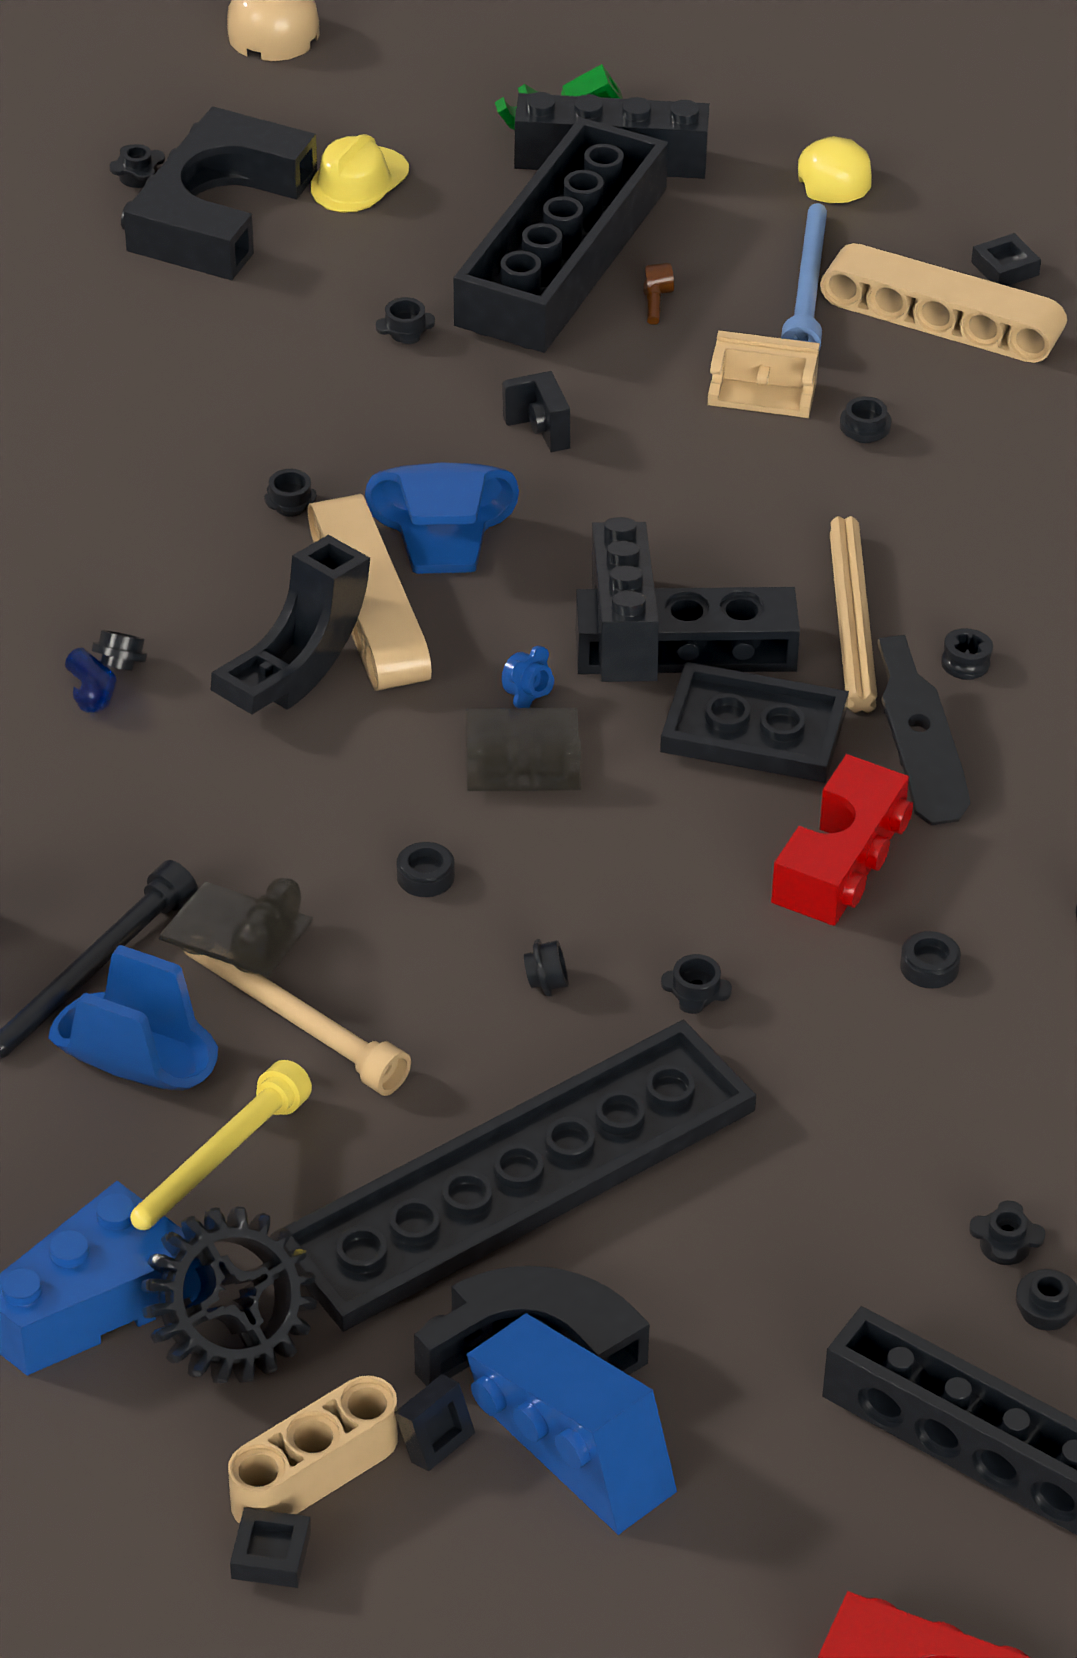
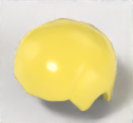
[798,136,872,203]

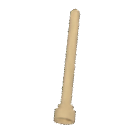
[182,934,411,1096]

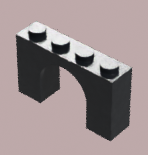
[121,106,317,281]

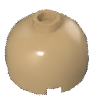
[227,0,320,61]

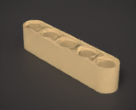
[820,243,1067,363]
[308,494,432,691]

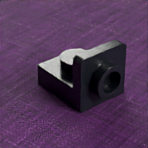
[502,371,570,452]

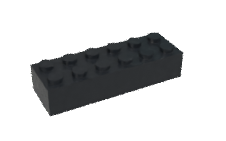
[453,117,668,353]

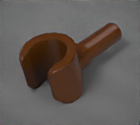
[643,263,674,325]

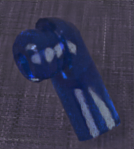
[65,647,117,713]

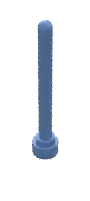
[781,203,827,350]

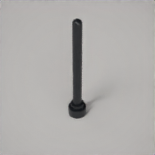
[0,860,198,1058]

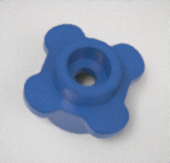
[502,646,554,710]

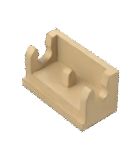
[708,331,820,418]

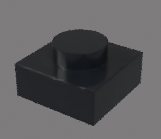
[971,233,1041,286]
[395,1374,475,1471]
[230,1507,311,1588]

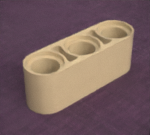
[228,1376,398,1523]

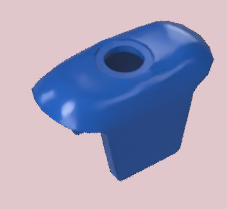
[365,462,519,574]
[48,945,218,1091]

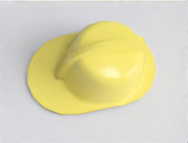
[311,134,409,213]

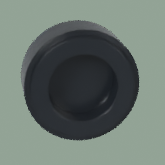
[397,842,455,897]
[900,931,961,989]

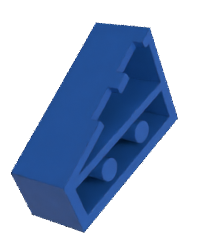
[0,1181,201,1375]
[467,1313,677,1535]

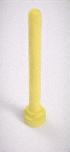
[130,1060,312,1230]

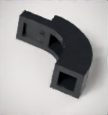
[210,534,370,714]
[414,1266,650,1386]

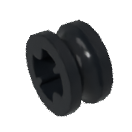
[941,628,993,680]

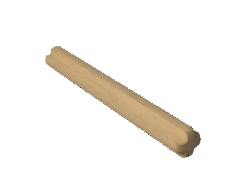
[830,516,877,713]

